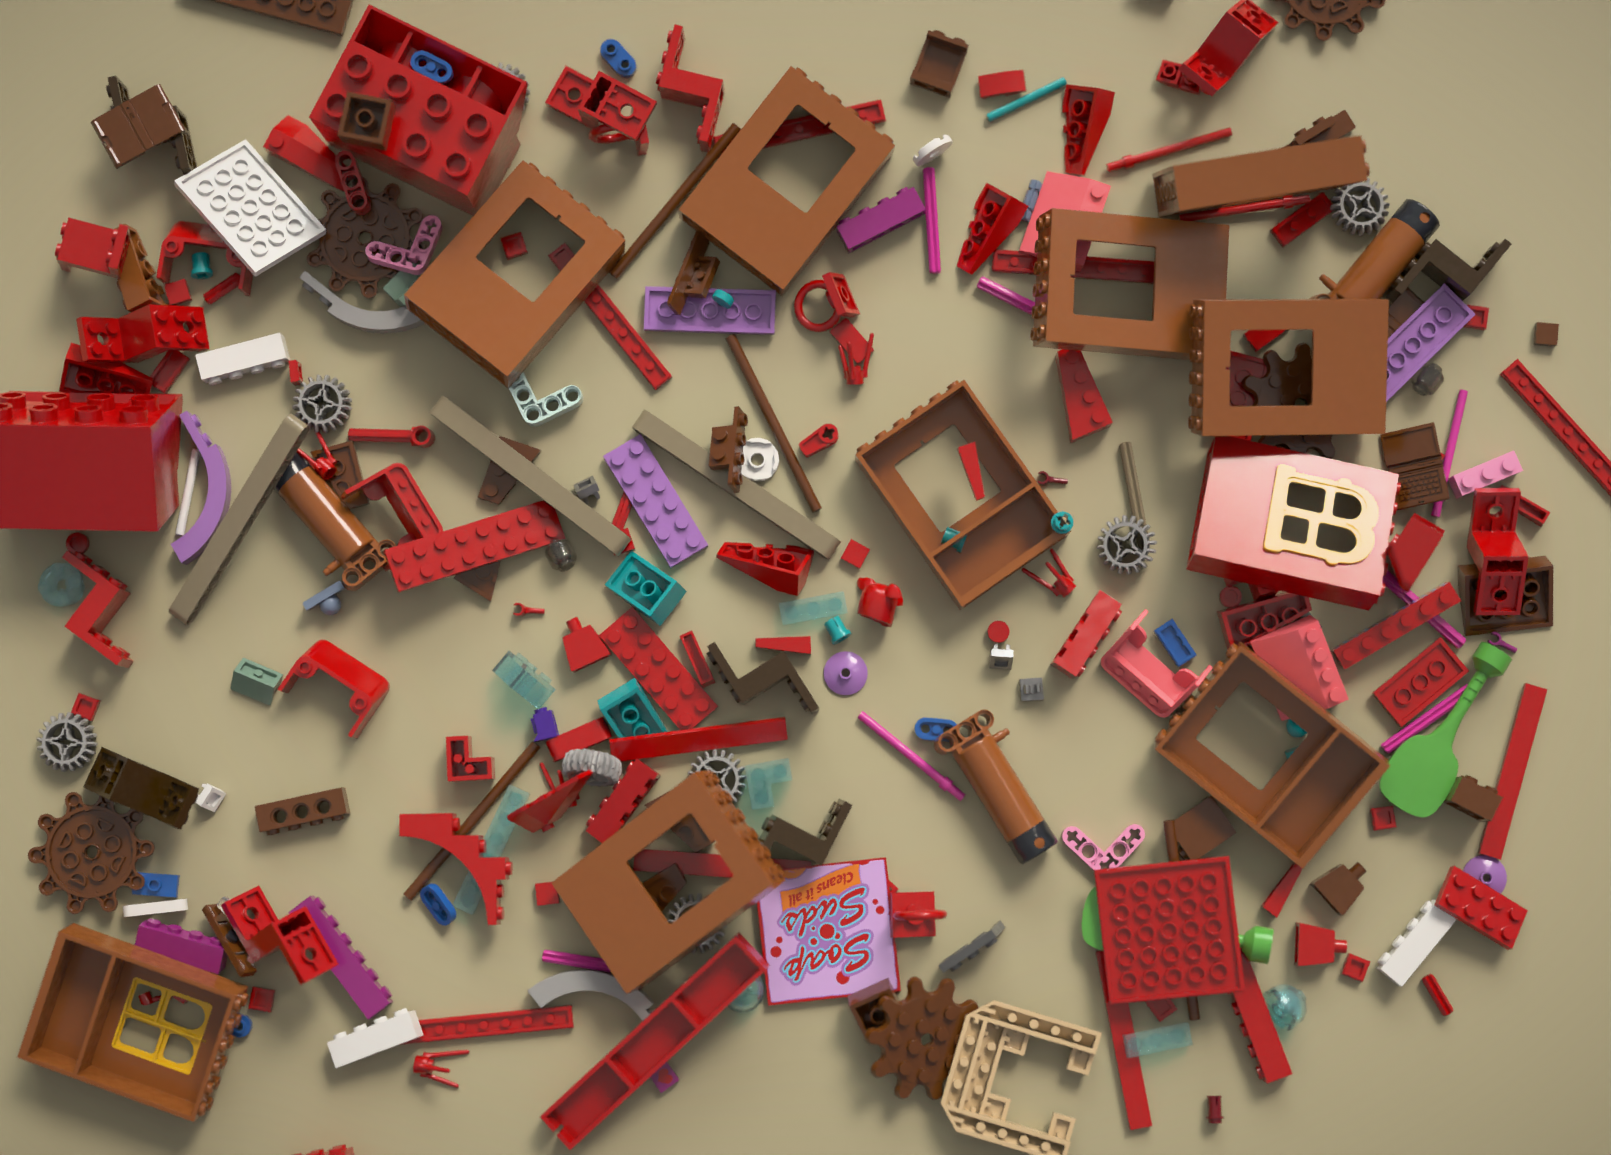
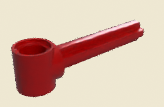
[348,425,435,448]

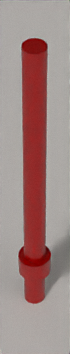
[1106,127,1232,172]
[1179,195,1310,221]

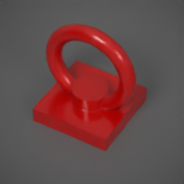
[588,108,649,156]
[794,272,860,332]
[889,891,947,938]

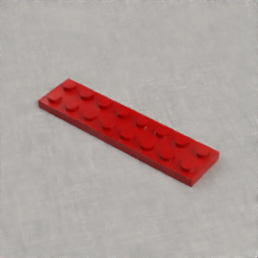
[383,500,566,593]

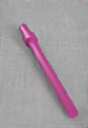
[1431,389,1468,518]
[857,711,966,801]

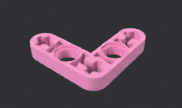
[365,215,442,275]
[1061,824,1145,871]

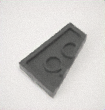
[938,920,1005,973]

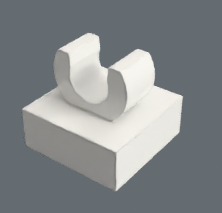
[196,783,226,812]

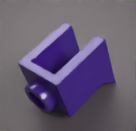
[531,707,559,743]

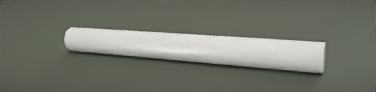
[175,449,200,536]

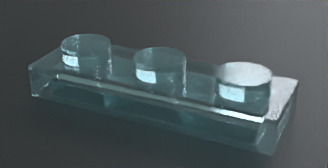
[779,591,848,626]
[1122,1022,1193,1058]

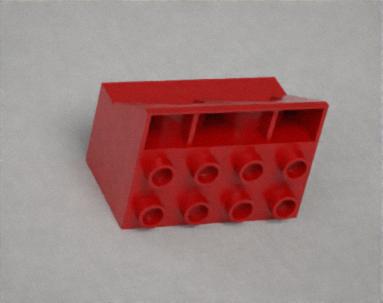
[309,4,528,216]
[0,391,183,532]

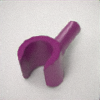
[1487,632,1517,653]

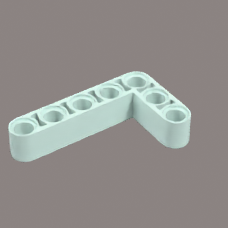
[509,372,583,427]

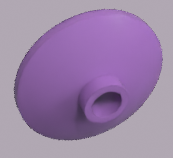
[824,651,868,695]
[1463,855,1507,894]

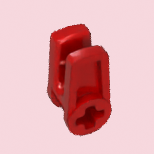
[799,424,839,458]

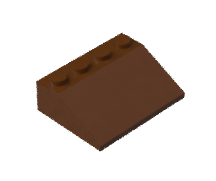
[1458,556,1553,636]

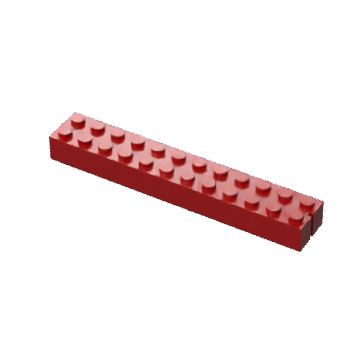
[540,932,769,1150]

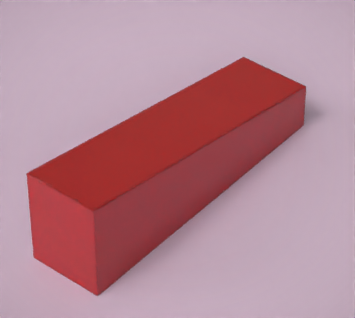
[957,442,985,501]
[1500,485,1551,527]
[680,630,716,688]
[755,636,811,655]
[1261,862,1303,918]

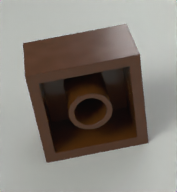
[338,92,396,151]
[1443,775,1503,822]
[848,978,900,1035]

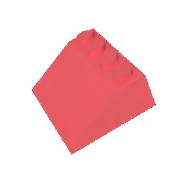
[1019,171,1111,273]
[1250,615,1349,721]

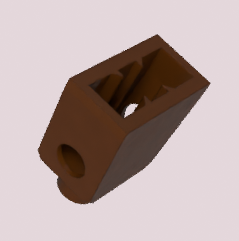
[1310,862,1367,916]

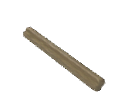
[1119,442,1148,549]

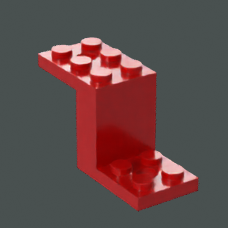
[1178,0,1279,97]
[656,24,725,153]
[545,66,657,141]
[55,217,131,279]
[76,304,210,363]
[1467,488,1529,615]
[62,550,134,668]
[221,886,339,985]

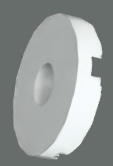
[913,135,953,166]
[741,438,779,482]

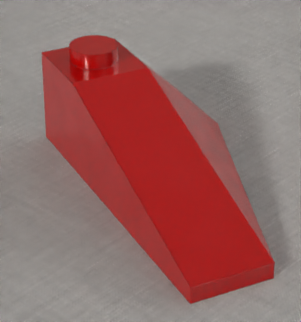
[1062,84,1115,175]
[263,115,347,192]
[957,183,1029,275]
[59,343,154,393]
[716,542,814,596]
[506,769,592,833]

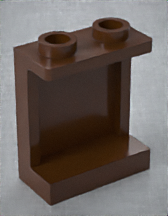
[910,30,969,98]
[1174,796,1237,860]

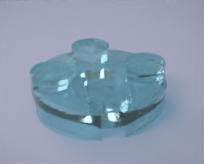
[38,563,85,607]

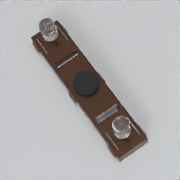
[202,897,260,977]

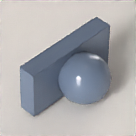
[303,581,346,616]

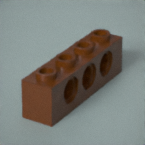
[254,787,351,836]

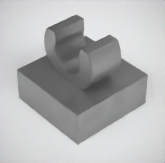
[573,476,600,505]
[989,644,1013,670]
[1019,678,1044,701]

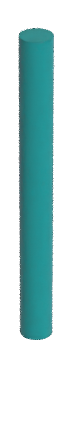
[986,77,1067,122]

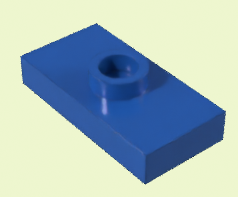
[1153,619,1197,667]
[132,872,180,898]

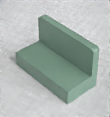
[383,262,422,307]
[230,658,283,705]

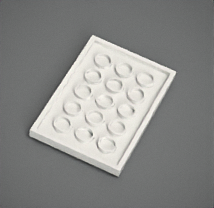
[174,140,326,277]

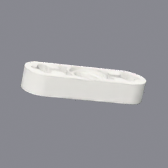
[123,899,188,917]

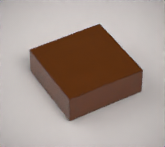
[1533,322,1559,347]

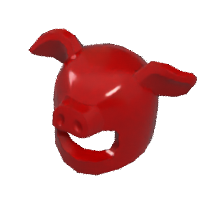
[857,577,903,627]

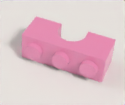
[1448,451,1523,499]

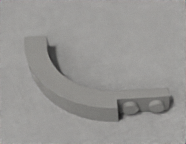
[299,271,425,334]
[527,969,654,1020]

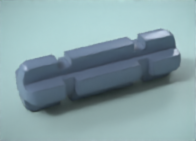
[1021,179,1042,222]

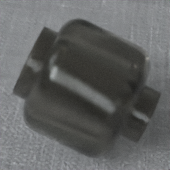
[1411,363,1444,396]
[545,538,577,572]

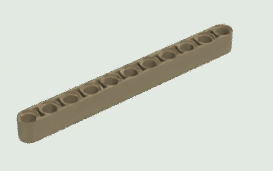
[429,395,632,556]
[632,410,841,560]
[168,414,310,625]

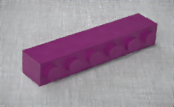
[288,896,393,1020]

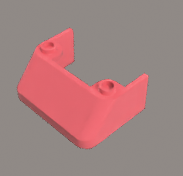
[1100,609,1213,718]

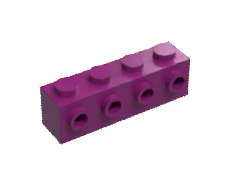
[836,187,926,254]
[135,919,228,974]

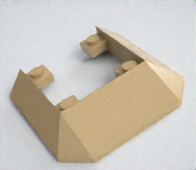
[940,1000,1102,1155]

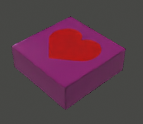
[650,1062,680,1093]

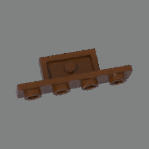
[1283,110,1356,148]
[667,231,720,315]
[709,406,748,493]

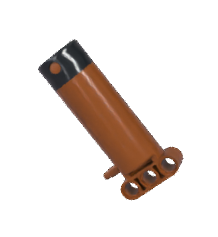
[1309,199,1440,299]
[274,452,396,591]
[934,710,1058,864]

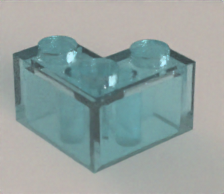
[492,651,556,710]
[745,758,793,810]

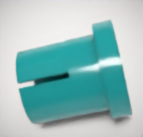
[191,252,213,279]
[1051,512,1073,534]
[941,527,967,553]
[824,616,852,645]

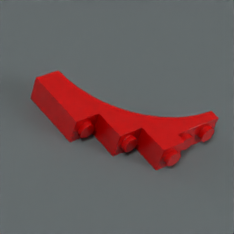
[399,813,513,925]

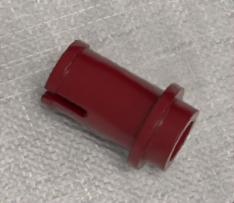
[1206,1096,1224,1123]

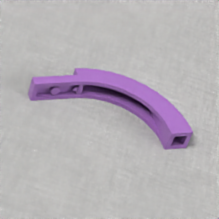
[171,411,231,565]

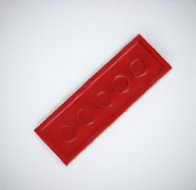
[599,607,718,730]

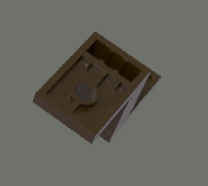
[106,75,197,175]
[1386,239,1512,303]
[706,642,819,714]
[83,747,199,830]
[757,799,853,865]

